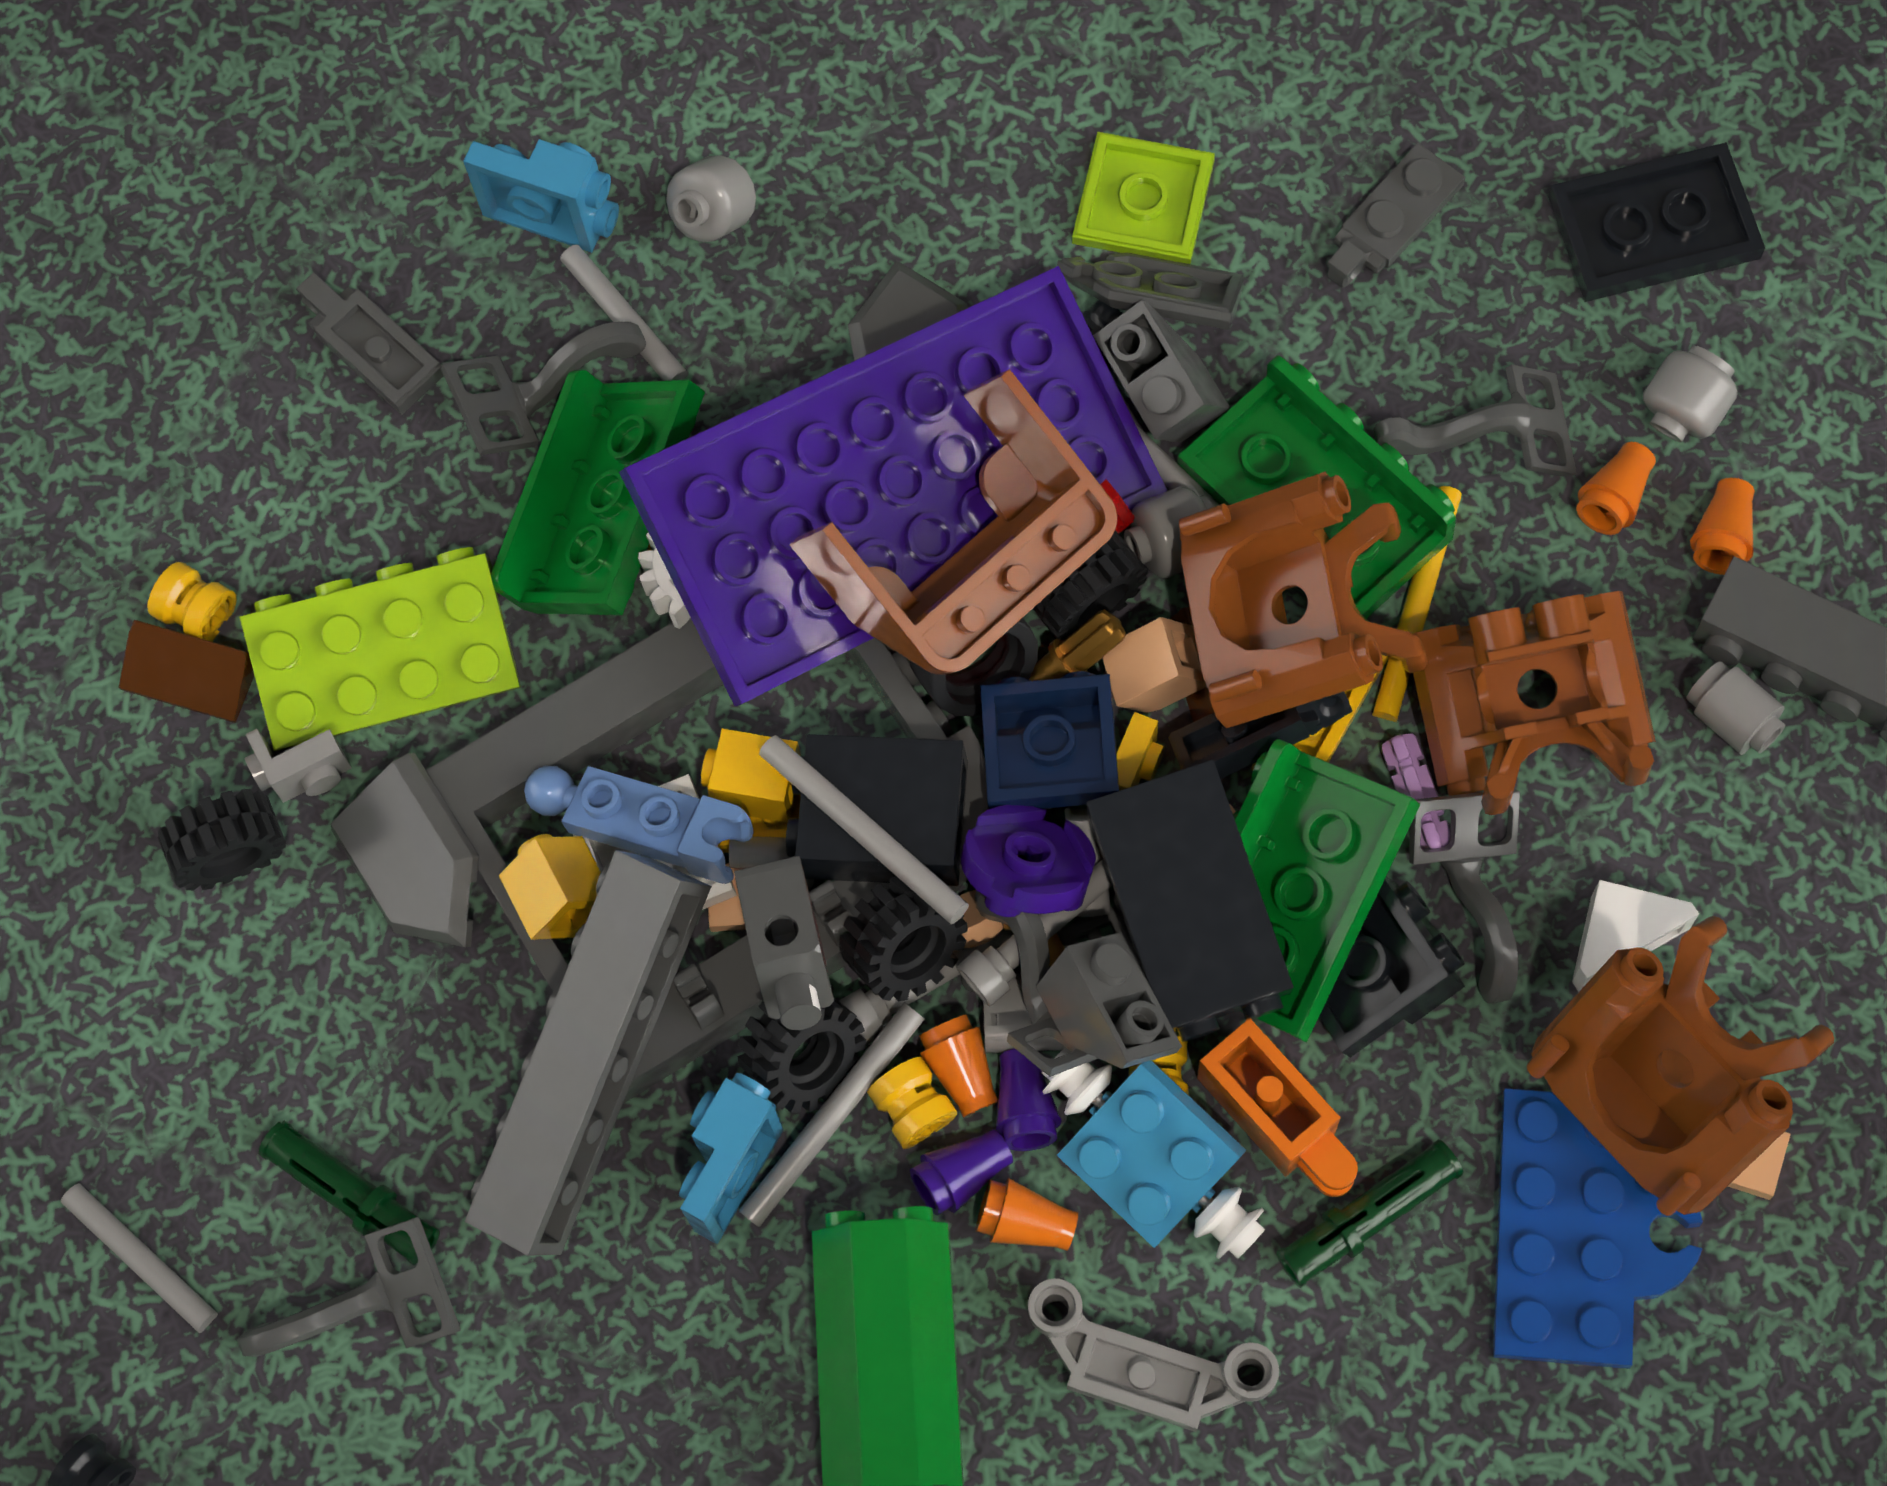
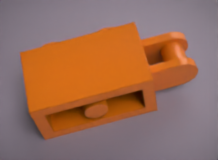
[1197,1019,1358,1197]

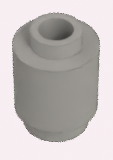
[1686,661,1785,755]

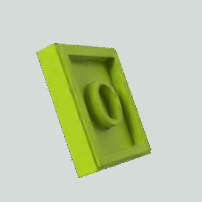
[1072,132,1215,264]

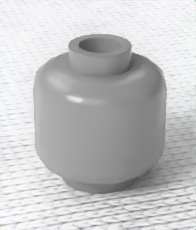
[666,155,756,242]
[1643,345,1738,443]
[1124,487,1215,578]

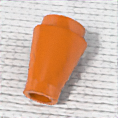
[1576,442,1656,535]
[1690,478,1755,575]
[919,1014,998,1118]
[975,1178,1079,1251]

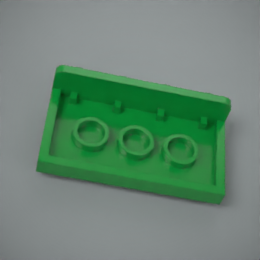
[1178,355,1456,619]
[491,370,705,615]
[1233,739,1421,1043]

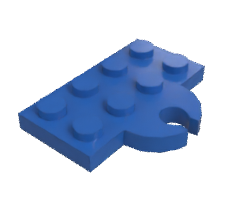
[1493,1089,1703,1369]

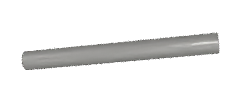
[759,735,969,924]
[739,1002,925,1227]

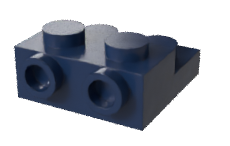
[980,671,1119,809]

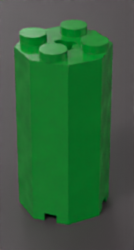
[812,1206,965,1486]

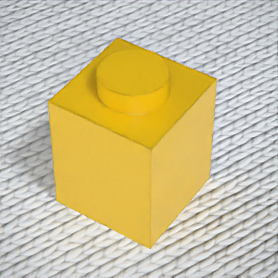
[701,728,801,823]
[499,834,601,940]

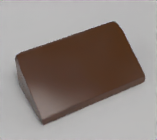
[119,620,254,723]

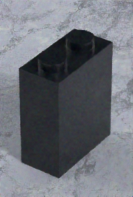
[786,734,968,886]

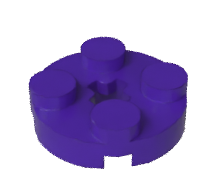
[961,805,1096,917]

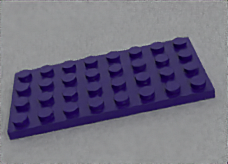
[619,266,1167,707]

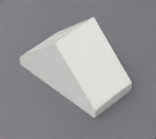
[1572,880,1699,992]

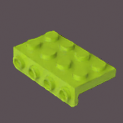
[240,547,521,751]

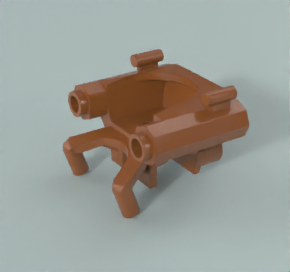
[1179,472,1428,728]
[1412,591,1656,815]
[1527,916,1834,1216]

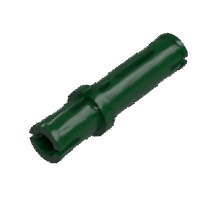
[258,1120,440,1266]
[1276,1139,1464,1288]

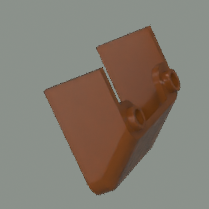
[789,369,1117,675]

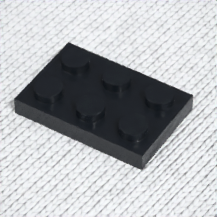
[1548,142,1765,302]

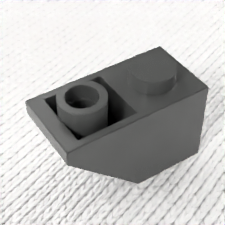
[1093,300,1230,443]
[1036,932,1182,1069]

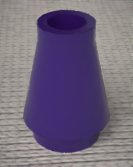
[996,1048,1062,1151]
[910,1129,1013,1215]

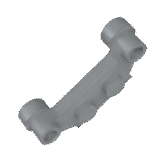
[1028,1279,1279,1432]

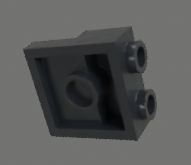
[1319,876,1465,1058]

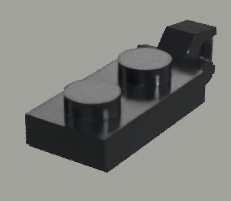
[1168,691,1352,780]

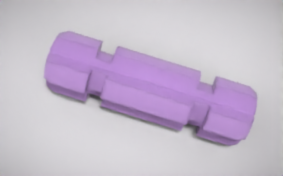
[1381,734,1450,850]

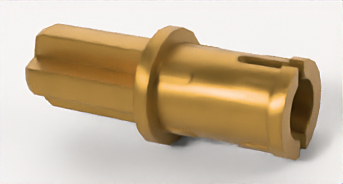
[1029,610,1126,681]

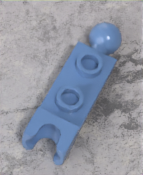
[524,765,753,884]

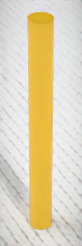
[1372,486,1462,722]

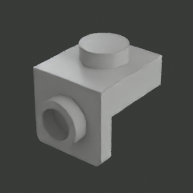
[244,729,352,803]

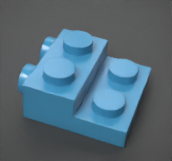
[463,139,619,253]
[679,1073,784,1244]

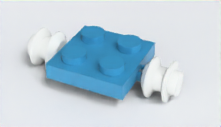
[1042,1047,1265,1259]

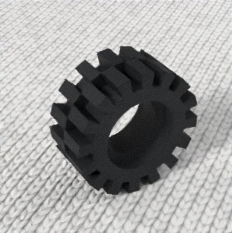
[1033,531,1148,640]
[158,789,286,891]
[839,876,968,1002]
[737,997,866,1113]

